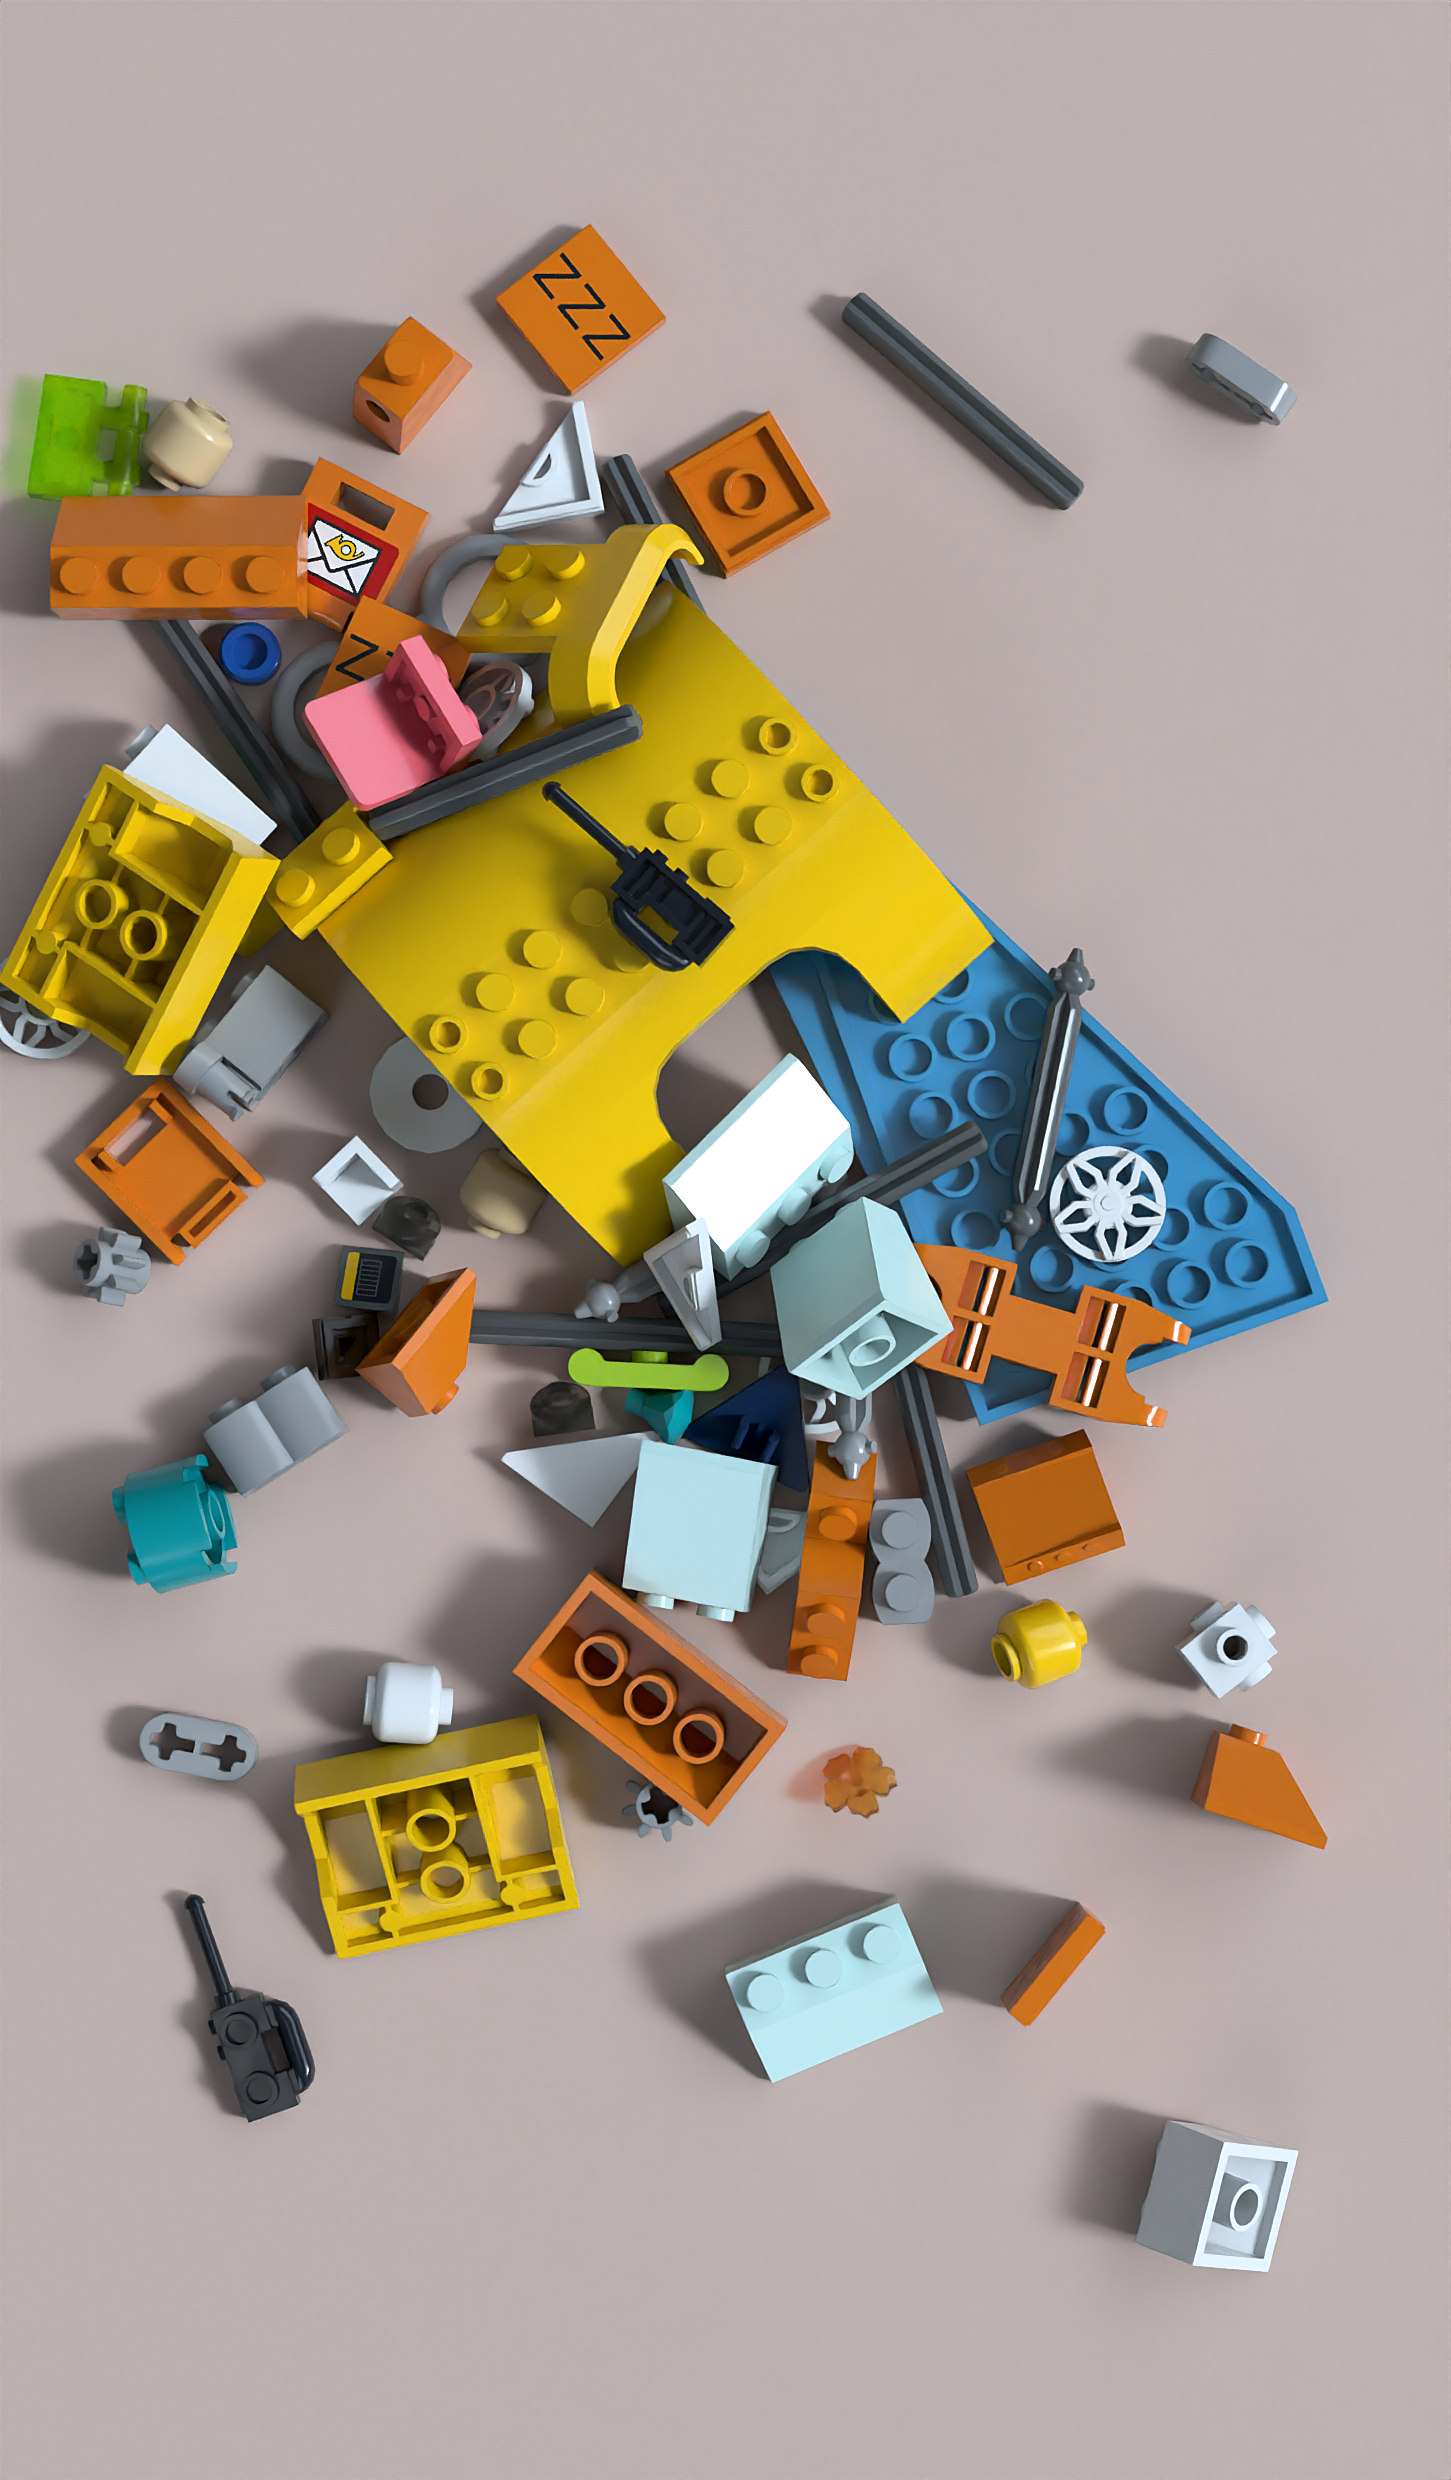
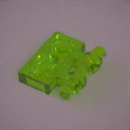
[26,373,150,502]

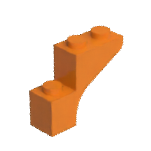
[786,1440,878,1681]

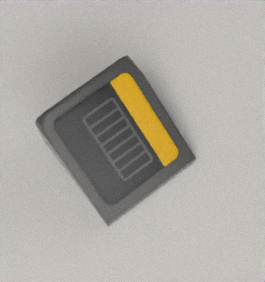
[334,1245,405,1313]

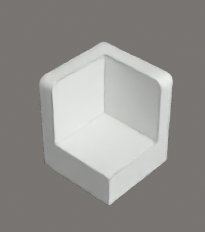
[312,1135,404,1227]

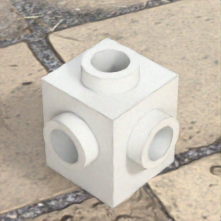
[1174,1600,1278,1699]

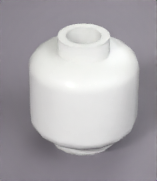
[362,1662,453,1744]

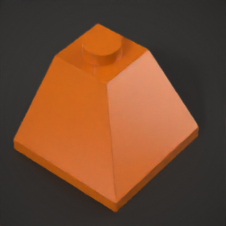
[355,1267,477,1418]
[1190,1723,1328,1850]

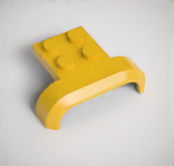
[456,524,704,730]

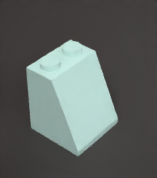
[770,1196,954,1400]
[622,1439,780,1622]

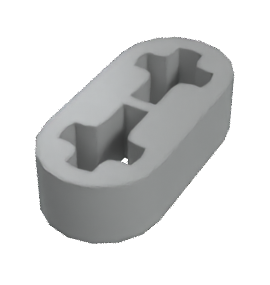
[1185,333,1297,426]
[140,1712,258,1781]

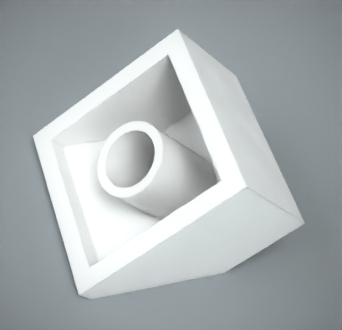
[1136,2120,1299,2272]

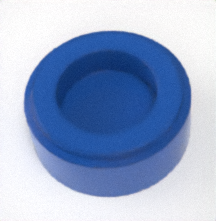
[219,622,282,686]

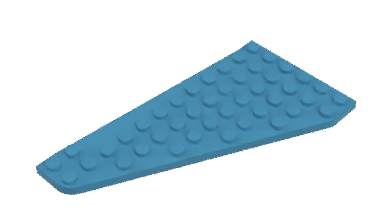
[767,876,1329,1426]

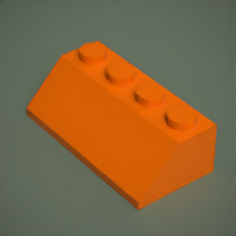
[50,495,308,620]
[512,1567,788,1827]

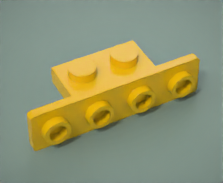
[236,799,394,959]

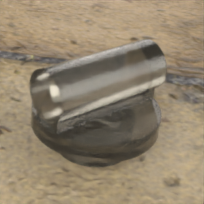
[371,1196,441,1262]
[530,1381,596,1437]

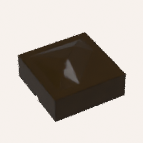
[312,1312,380,1381]

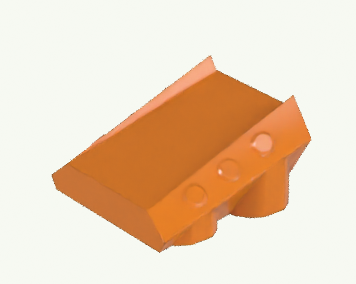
[965,1429,1126,1586]

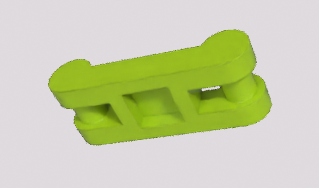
[568,1348,729,1392]

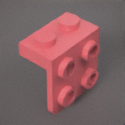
[302,634,483,811]

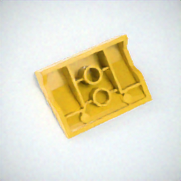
[0,764,281,1075]
[294,1713,580,1960]

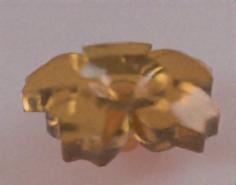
[823,1746,897,1819]

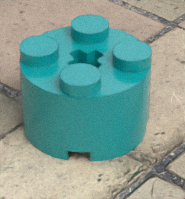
[112,1454,238,1594]

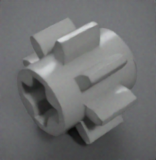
[73,1227,151,1307]
[622,1780,694,1842]

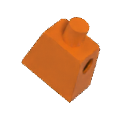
[353,316,473,455]

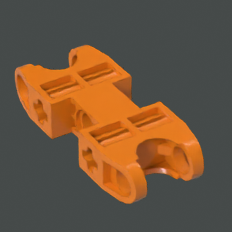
[912,1243,1192,1427]

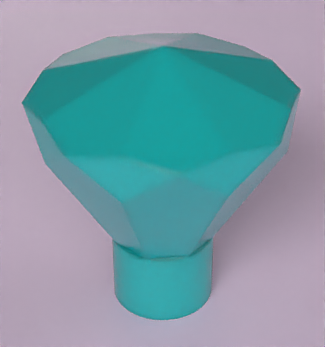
[625,1388,694,1445]

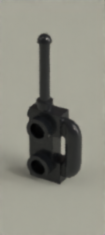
[542,781,737,972]
[184,1894,315,2123]

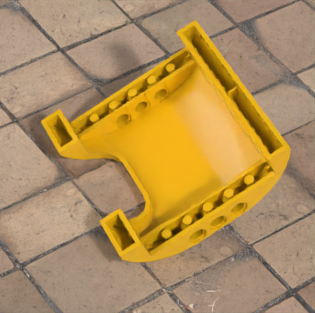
[317,579,995,1269]

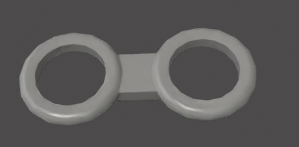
[270,534,542,784]

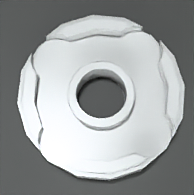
[369,1036,485,1155]

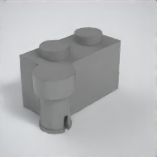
[173,965,330,1122]

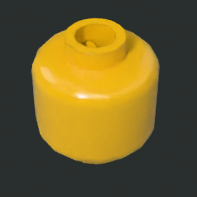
[991,1599,1087,1690]

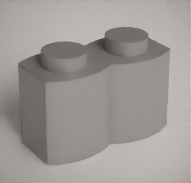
[202,1364,349,1497]
[867,1497,935,1625]

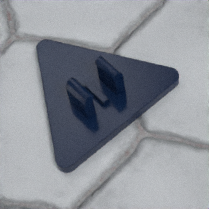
[685,1362,810,1492]

